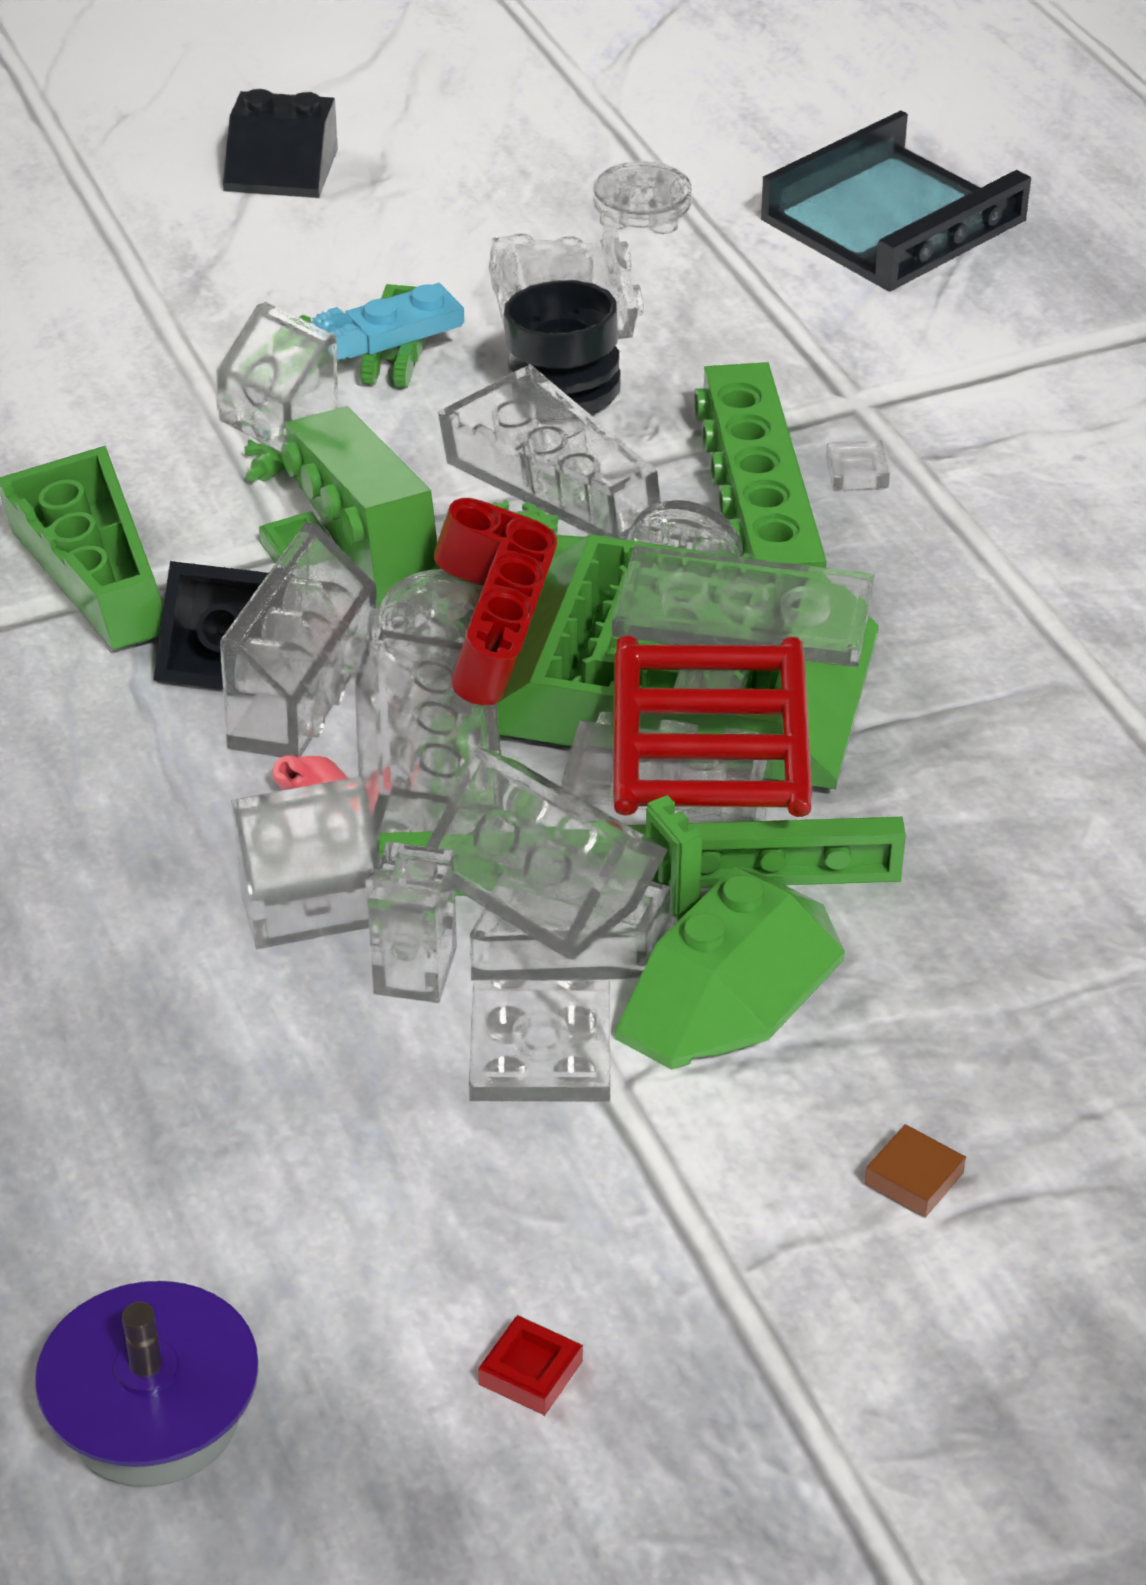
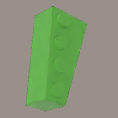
[281,406,437,613]
[0,446,163,650]

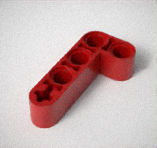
[434,498,557,706]

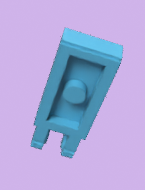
[309,282,465,361]

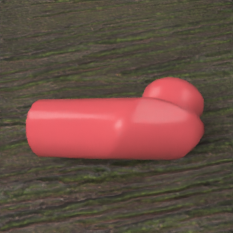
[272,754,364,817]

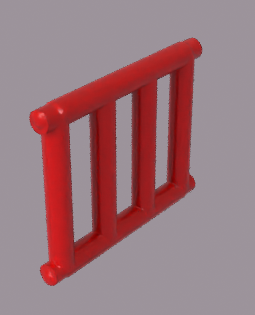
[613,636,812,817]

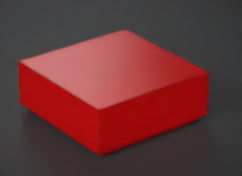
[478,1315,583,1416]

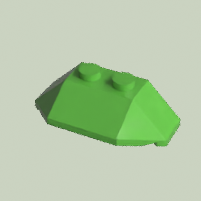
[615,866,845,1070]

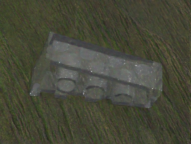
[437,364,664,540]

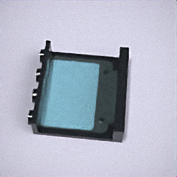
[761,110,1031,292]

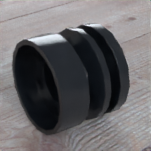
[503,280,621,417]

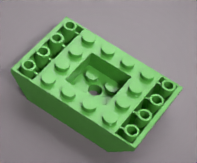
[470,534,879,790]

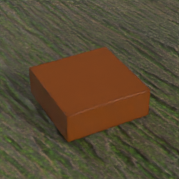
[864,1124,966,1218]

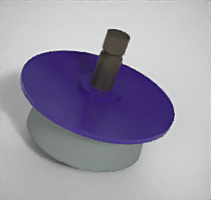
[35,1281,259,1486]

